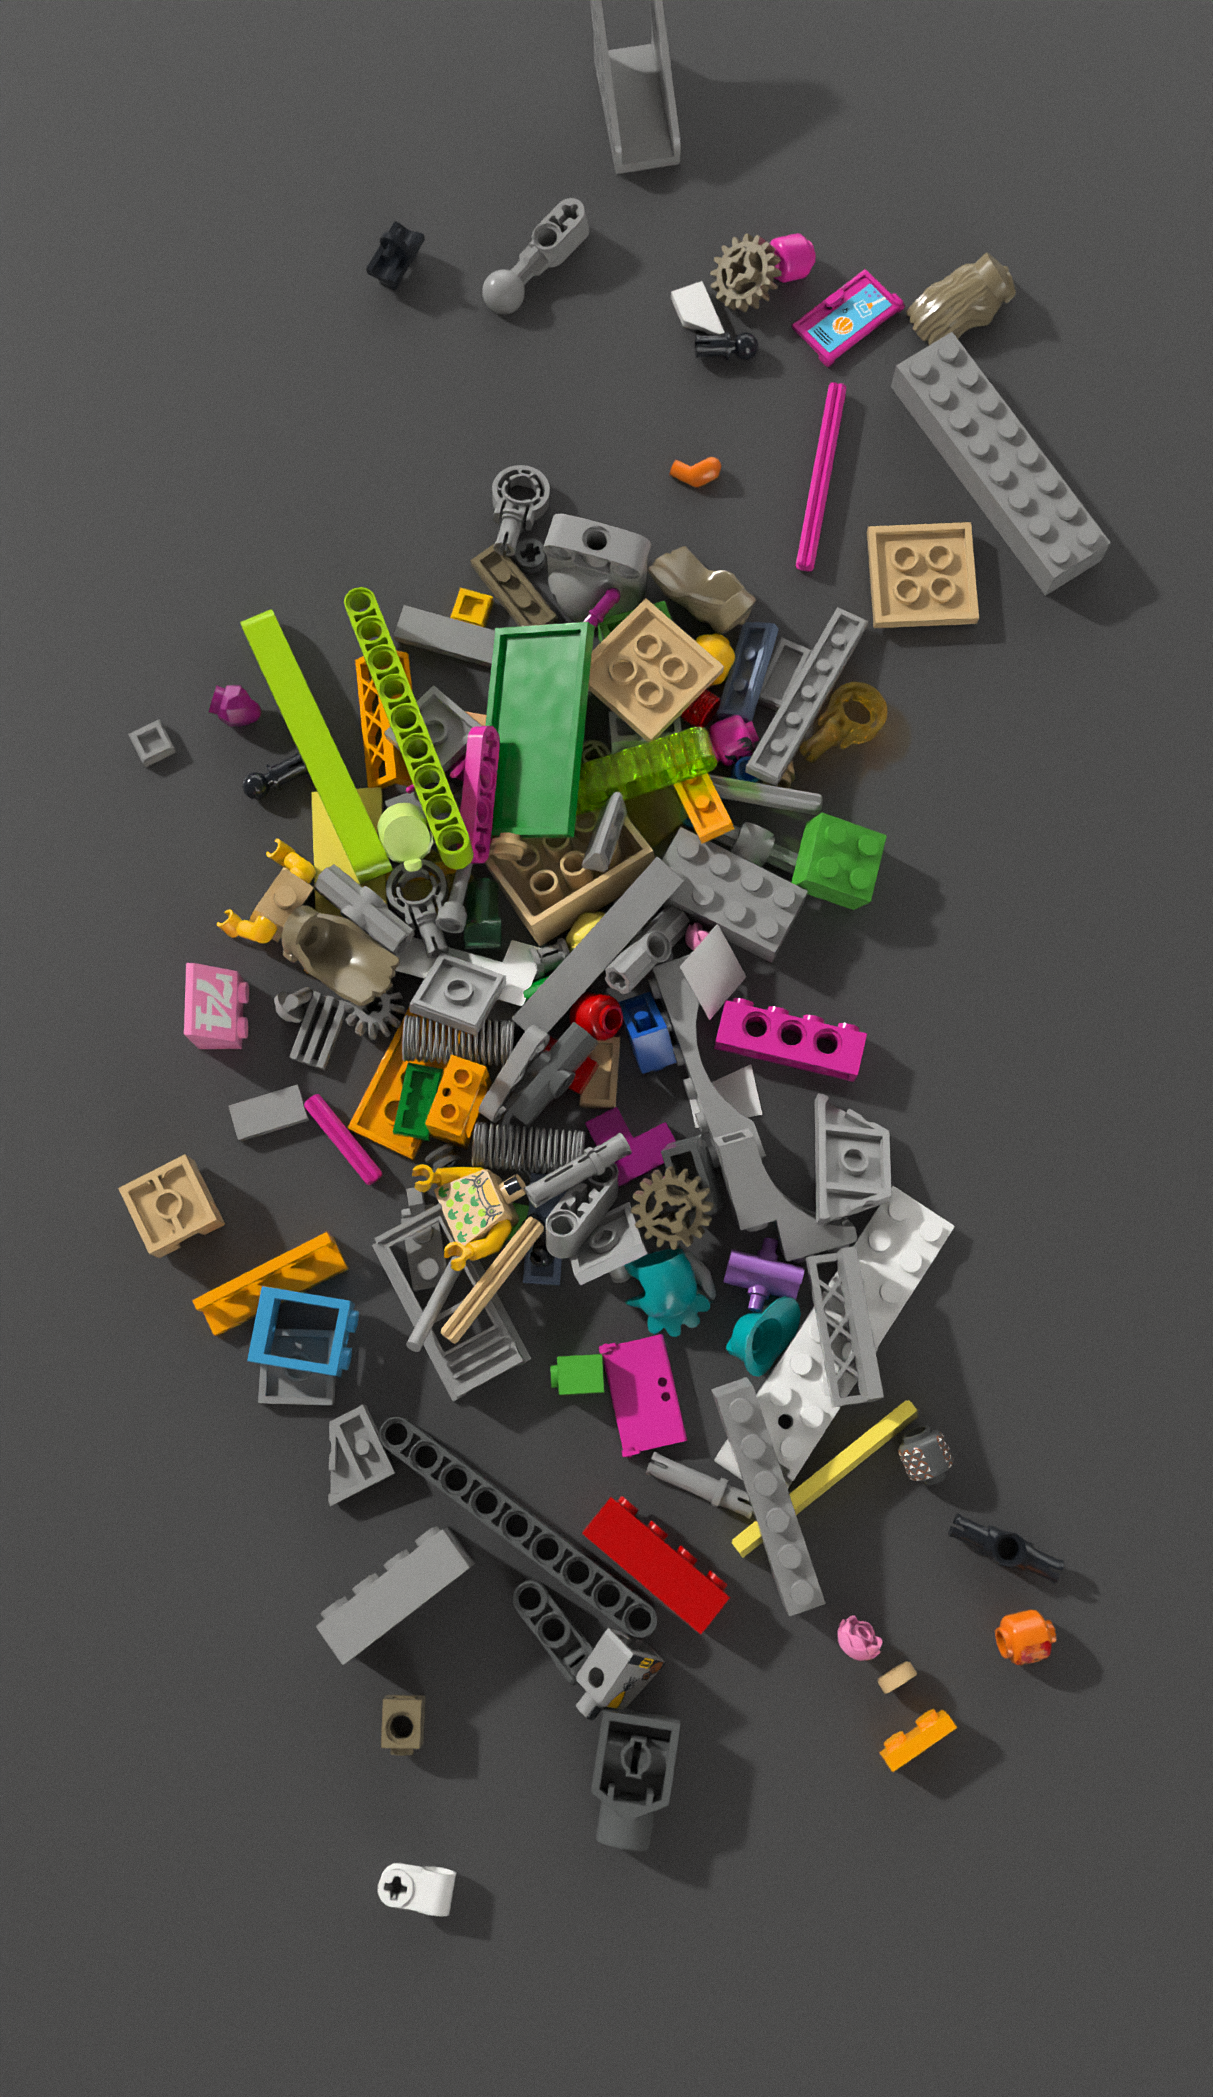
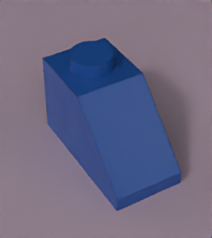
[619,992,677,1074]

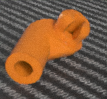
[669,457,721,487]

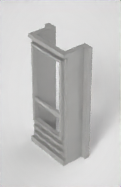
[372,1203,531,1402]

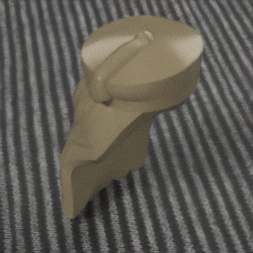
[906,252,1016,345]
[647,546,757,635]
[282,905,400,1006]

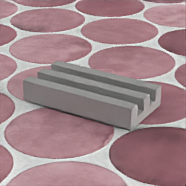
[289,991,348,1071]

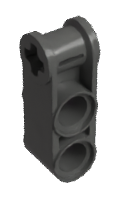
[513,1579,594,1686]

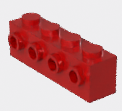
[582,1496,730,1634]

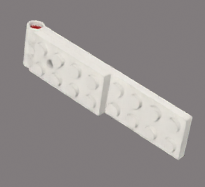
[714,1186,955,1489]

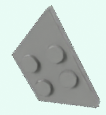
[815,1093,892,1225]

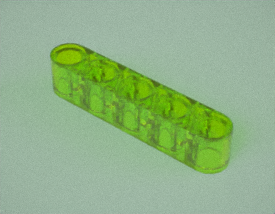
[576,727,717,816]

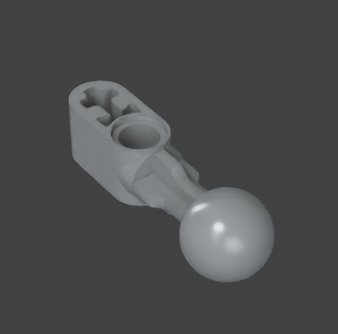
[482,198,589,315]

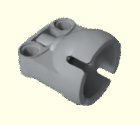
[543,514,651,627]

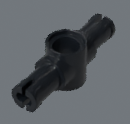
[948,1513,1064,1584]

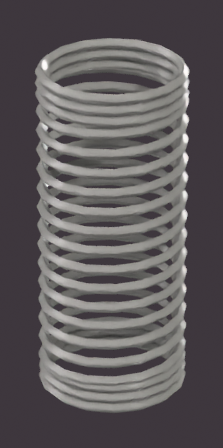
[402,1015,514,1067]
[472,1122,585,1175]

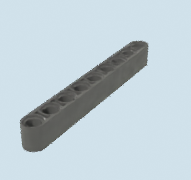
[379,1417,657,1638]

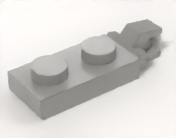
[401,1187,447,1292]

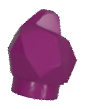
[208,685,261,727]

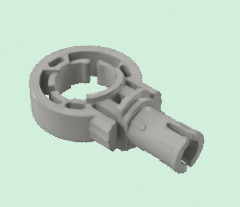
[492,465,550,557]
[386,859,449,959]

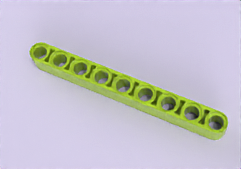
[344,587,474,870]
[240,609,393,885]

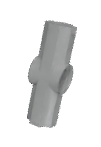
[314,864,415,955]
[604,906,690,994]

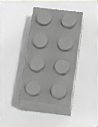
[661,827,808,963]
[316,1526,475,1665]

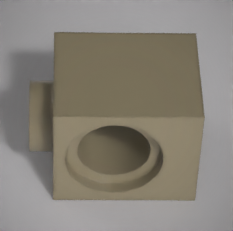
[381,1695,425,1756]

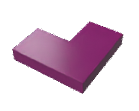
[585,1107,675,1188]

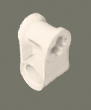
[378,1863,456,1916]

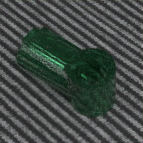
[464,878,502,949]

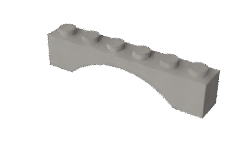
[647,955,766,1172]
[711,1377,826,1617]

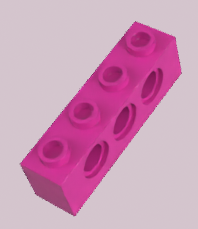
[714,998,867,1082]

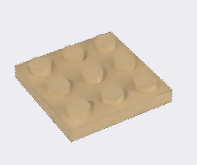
[867,522,979,628]
[588,599,724,745]

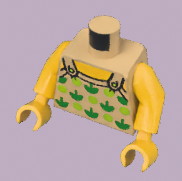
[217,839,316,944]
[412,1164,526,1271]

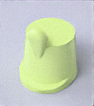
[377,803,433,872]

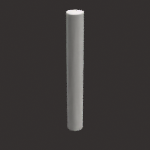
[406,1256,461,1352]

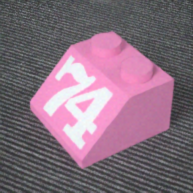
[184,963,249,1049]

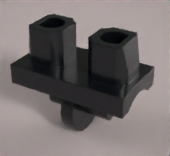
[366,221,425,290]

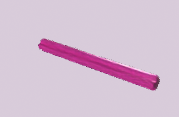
[796,382,847,572]

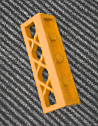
[355,650,413,789]
[192,1232,349,1336]

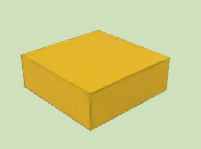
[450,587,494,628]

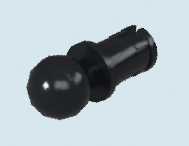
[695,332,759,361]
[242,753,308,800]

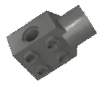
[591,1706,681,1850]

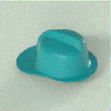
[726,1296,801,1377]

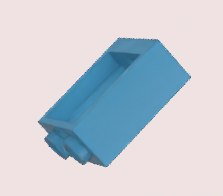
[247,1286,359,1377]

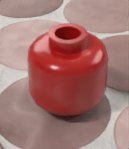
[569,992,623,1041]

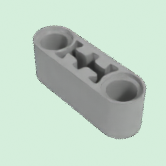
[545,1163,618,1259]

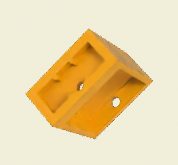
[425,1054,492,1150]

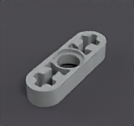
[478,1025,550,1123]

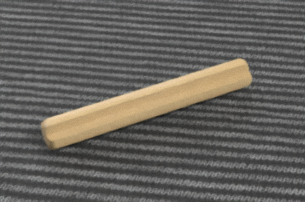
[441,1216,544,1344]

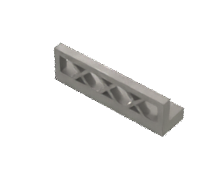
[806,1246,884,1408]

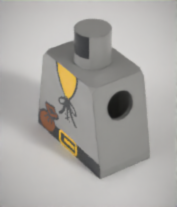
[576,1628,666,1721]

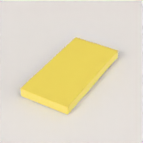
[311,787,388,918]

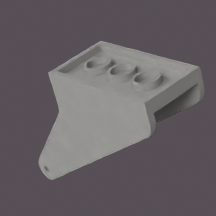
[590,0,681,174]

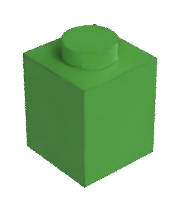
[550,1354,604,1396]

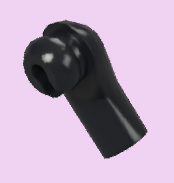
[522,1212,555,1268]

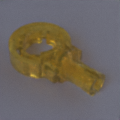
[799,682,887,763]

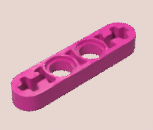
[457,726,500,864]

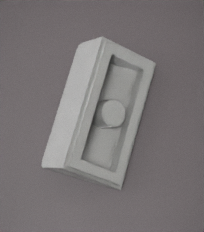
[582,792,627,872]

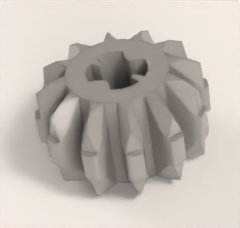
[343,985,405,1040]

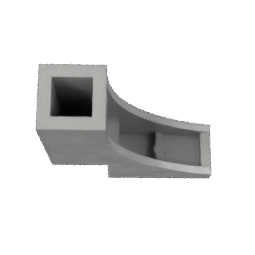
[713,1128,858,1263]

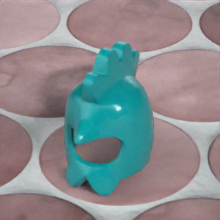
[623,1249,710,1337]

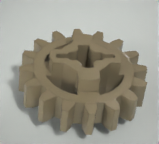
[710,233,781,312]
[631,1166,714,1250]

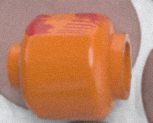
[995,1610,1056,1665]

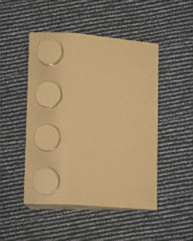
[484,778,655,946]

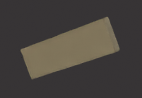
[470,544,559,627]

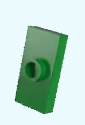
[393,1062,444,1142]

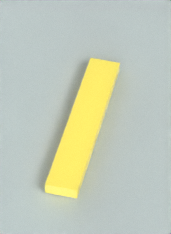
[732,1400,918,1558]

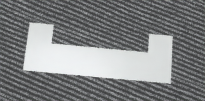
[365,932,543,1006]

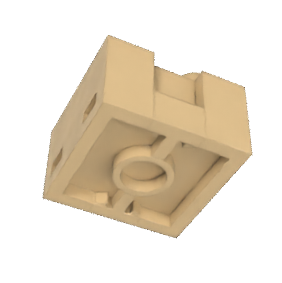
[118,1154,226,1258]

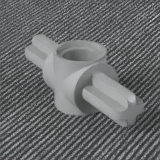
[714,822,798,874]

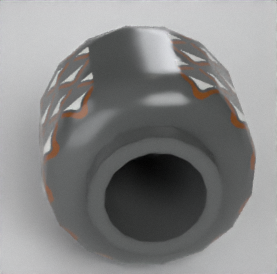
[897,1425,954,1485]

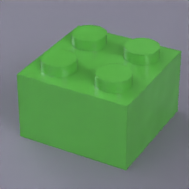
[791,812,887,910]

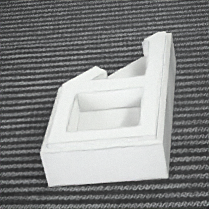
[671,281,725,336]

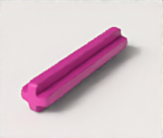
[304,1094,383,1185]

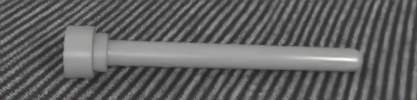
[436,864,473,933]

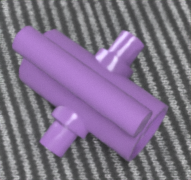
[723,1238,804,1313]

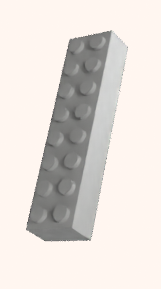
[891,332,1111,596]

